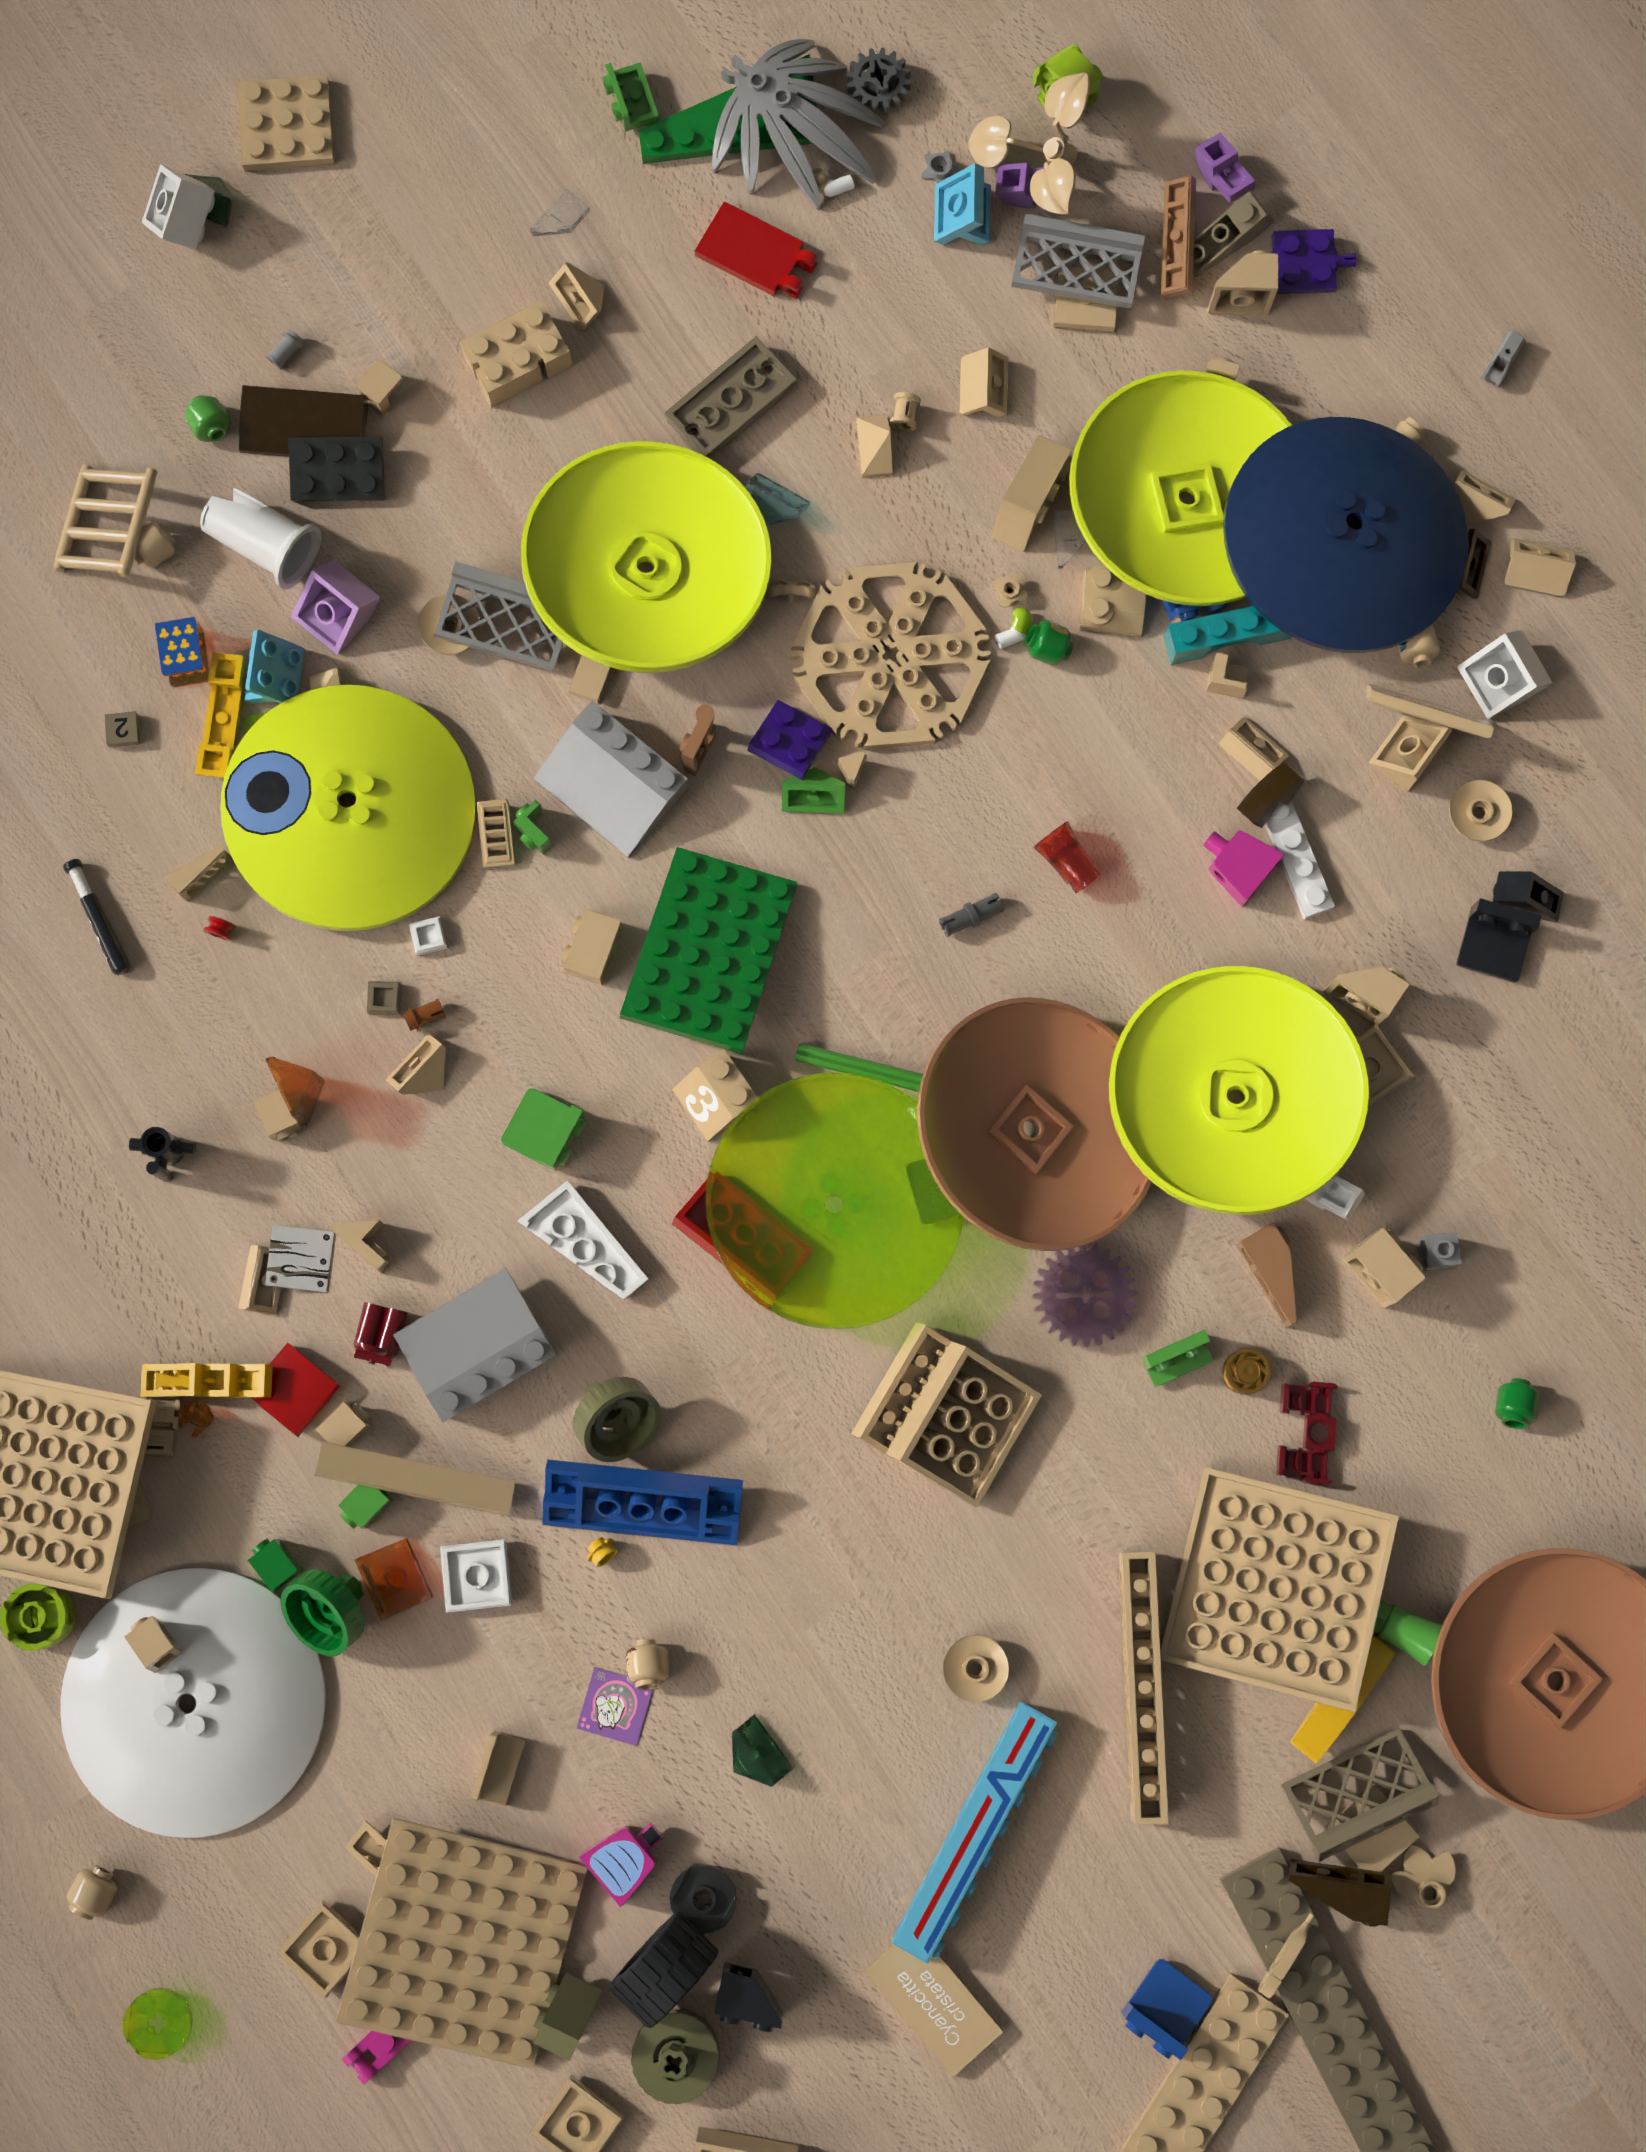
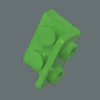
[1141,1329,1213,1387]

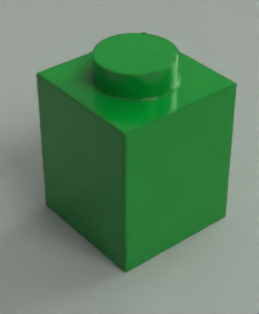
[248,1538,303,1592]

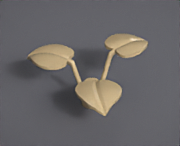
[968,72,1090,215]

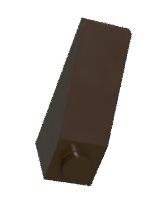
[1288,1859,1392,1927]

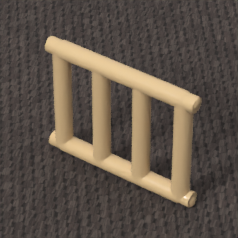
[53,464,158,577]

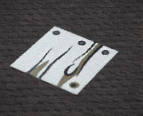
[265,1224,334,1292]

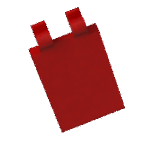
[694,201,818,299]

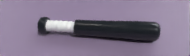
[63,859,130,975]

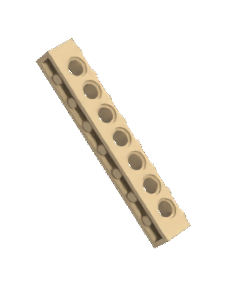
[1118,1551,1169,1825]

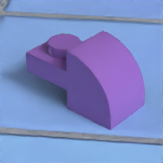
[1195,132,1255,203]
[995,163,1044,208]

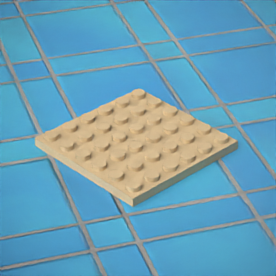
[0,1371,157,1599]
[1160,1467,1399,1712]
[336,1817,587,2069]

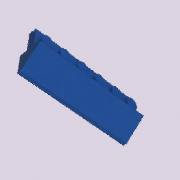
[542,1459,743,1545]

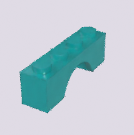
[1164,606,1292,665]

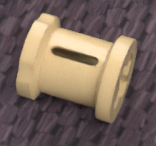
[889,392,921,432]

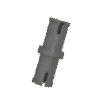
[939,893,1004,937]

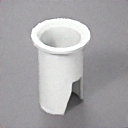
[200,488,322,590]

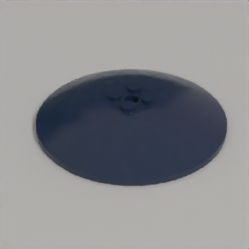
[1223,417,1469,653]

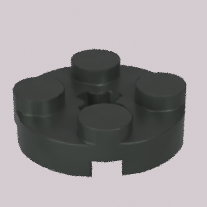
[670,1864,737,1934]

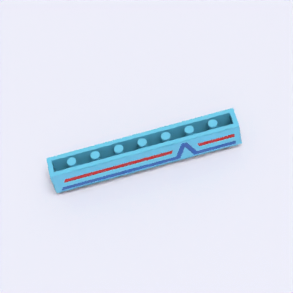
[890,1702,1058,1964]

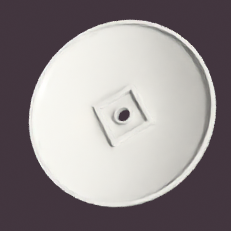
[61,1568,326,1838]

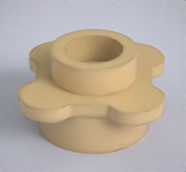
[992,573,1028,608]

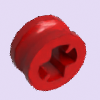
[203,916,236,941]

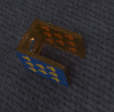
[155,617,210,687]

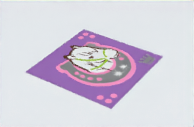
[576,1667,652,1746]

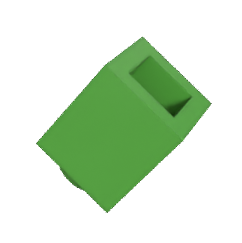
[338,1485,394,1529]

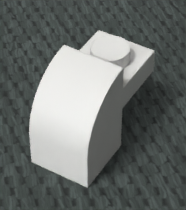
[1306,1176,1365,1221]

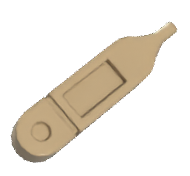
[1258,1913,1315,1998]

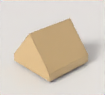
[838,751,867,789]

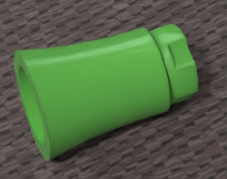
[1373,1600,1443,1666]

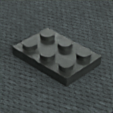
[288,436,385,501]

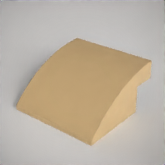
[851,1322,1042,1508]

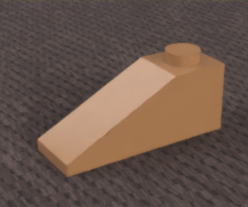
[1236,1222,1297,1328]

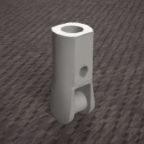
[1481,331,1526,388]

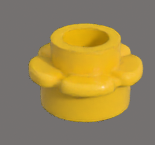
[587,1537,618,1567]

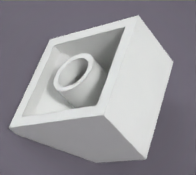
[142,164,215,250]
[1457,630,1553,719]

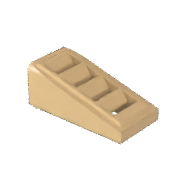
[477,799,515,869]
[163,845,231,901]

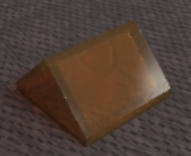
[265,1056,325,1126]
[355,1538,434,1621]

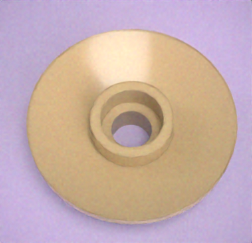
[418,594,480,655]
[1449,780,1512,842]
[943,1635,1009,1702]

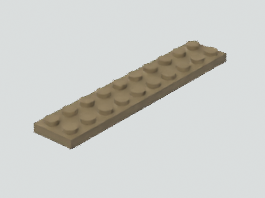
[1219,1848,1437,2152]

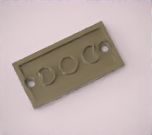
[664,336,797,458]

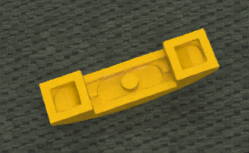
[195,652,245,778]

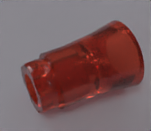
[1033,821,1101,894]

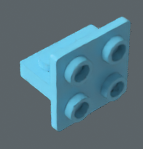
[244,630,305,704]

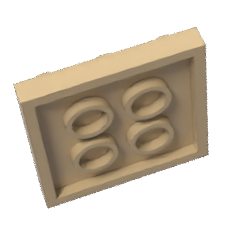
[237,74,335,171]

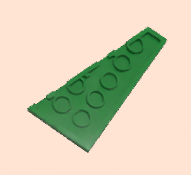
[639,54,817,164]

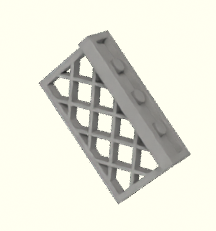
[1011,213,1145,309]
[434,561,563,672]

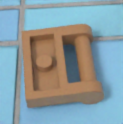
[679,704,717,776]

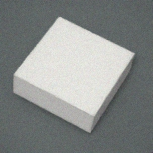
[409,916,448,956]

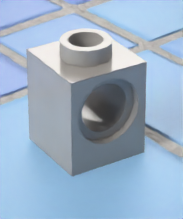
[1417,1232,1462,1271]

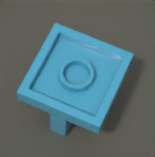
[934,163,991,246]

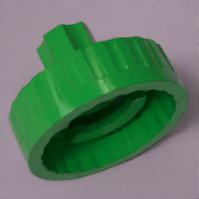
[281,1569,365,1656]

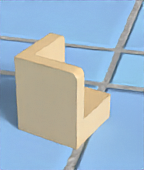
[355,359,402,416]
[1206,653,1249,698]

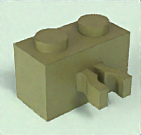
[533,1972,602,2061]

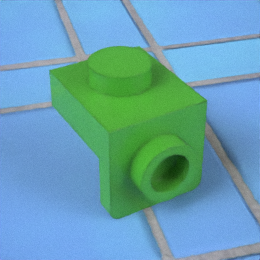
[513,800,552,855]

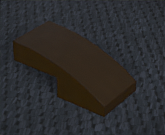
[1237,762,1306,828]

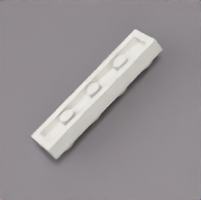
[1265,801,1335,920]

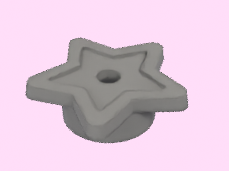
[921,151,960,183]

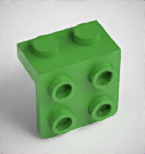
[501,1088,587,1172]

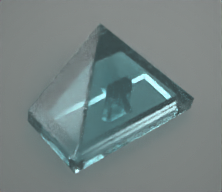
[745,473,810,526]

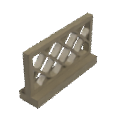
[1281,1728,1439,1862]

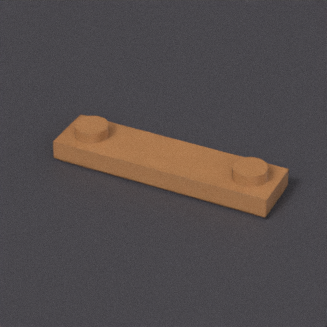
[1161,175,1196,299]

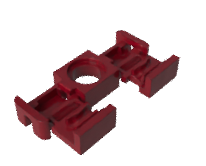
[1276,1381,1338,1485]

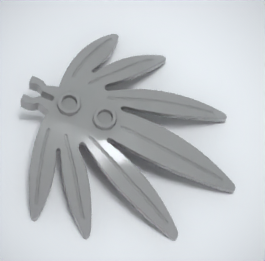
[712,39,884,210]

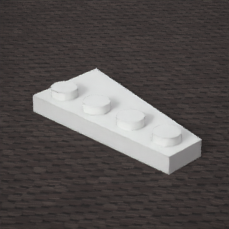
[518,1180,649,1300]

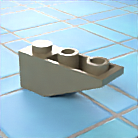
[1193,191,1275,277]

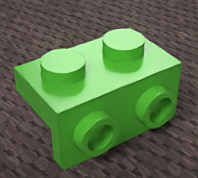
[602,62,659,132]

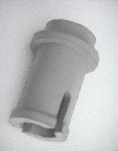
[266,329,304,370]

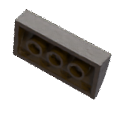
[239,385,369,457]

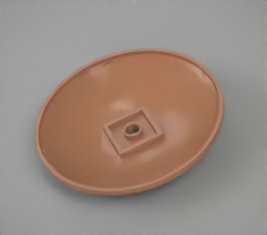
[917,997,1152,1251]
[1431,1548,1646,1820]

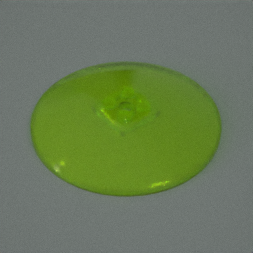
[706,1072,964,1330]

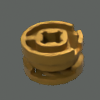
[1222,1348,1271,1395]

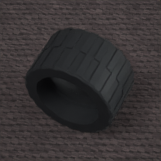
[609,1912,718,2028]

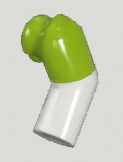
[995,607,1033,649]

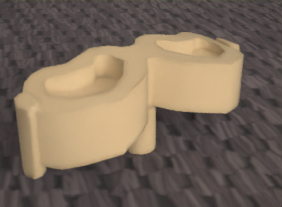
[767,580,816,603]

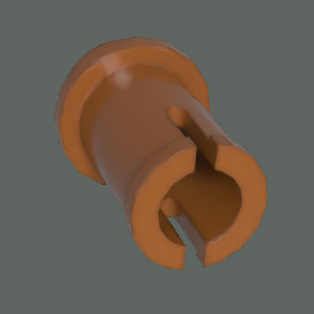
[403,999,446,1032]

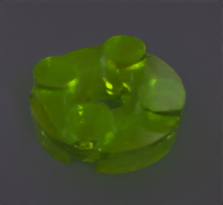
[122,1988,193,2060]

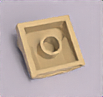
[1080,565,1146,636]

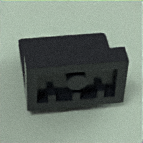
[1456,898,1542,983]

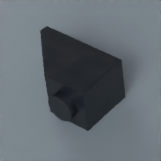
[1493,871,1564,922]

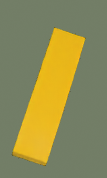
[140,1363,273,1398]
[1290,1635,1396,1763]

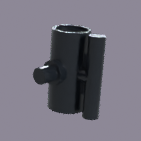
[129,1127,196,1182]

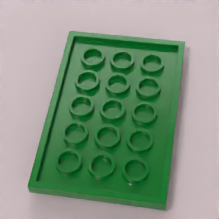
[620,847,797,1055]

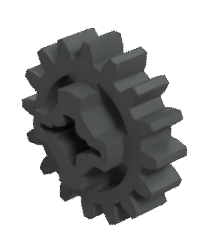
[846,48,911,114]

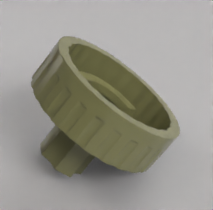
[573,1376,661,1462]
[631,2008,720,2104]

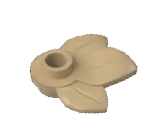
[1391,1844,1456,1911]

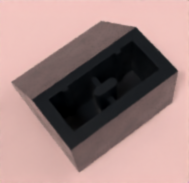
[714,1962,783,2032]

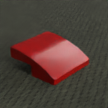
[250,1342,341,1437]

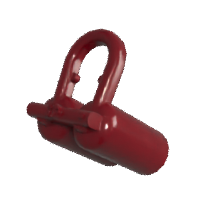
[353,1302,408,1366]

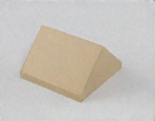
[1369,714,1452,791]

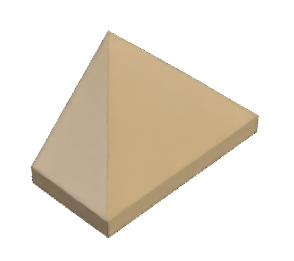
[549,263,605,331]
[856,415,893,477]
[1454,470,1516,525]
[386,1033,446,1095]

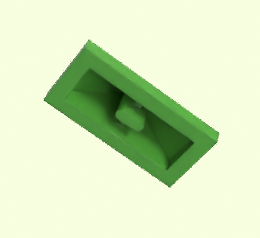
[782,767,845,813]

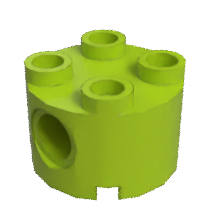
[1032,44,1103,108]
[0,1583,76,1650]

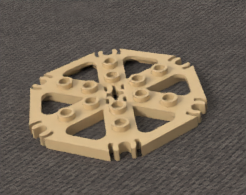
[791,561,991,750]

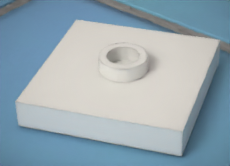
[440,1539,513,1613]

